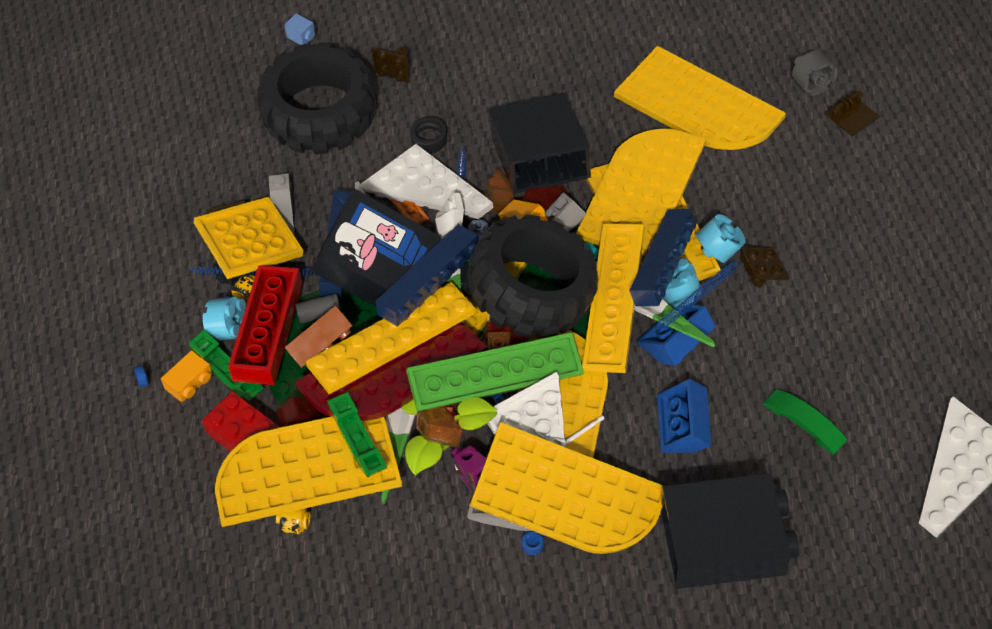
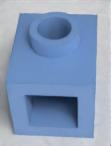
[284,14,315,45]

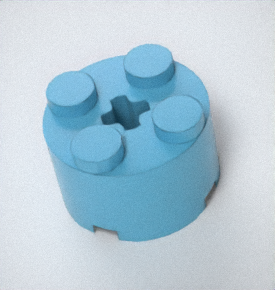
[696,214,745,263]
[662,259,701,308]
[203,297,246,341]

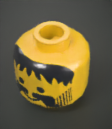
[232,275,255,305]
[276,508,311,534]

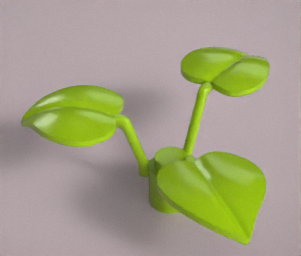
[401,397,498,475]

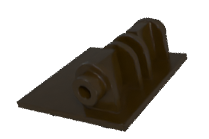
[372,46,410,83]
[825,91,880,137]
[740,246,790,288]

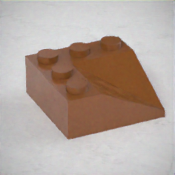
[285,306,352,368]

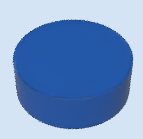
[134,366,148,388]
[521,531,544,555]

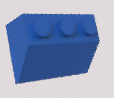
[637,304,716,366]
[657,379,712,453]

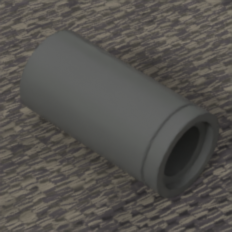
[295,293,341,324]

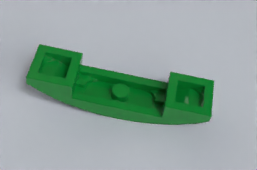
[189,330,264,403]
[763,389,847,455]
[328,392,387,477]

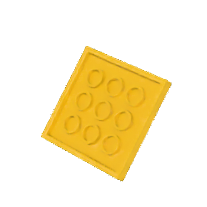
[194,197,304,279]

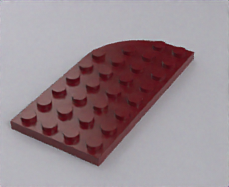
[295,322,488,421]

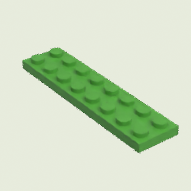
[406,333,584,412]

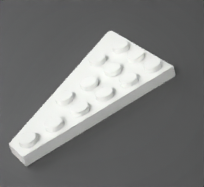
[360,144,494,219]
[488,372,566,447]
[919,397,992,538]

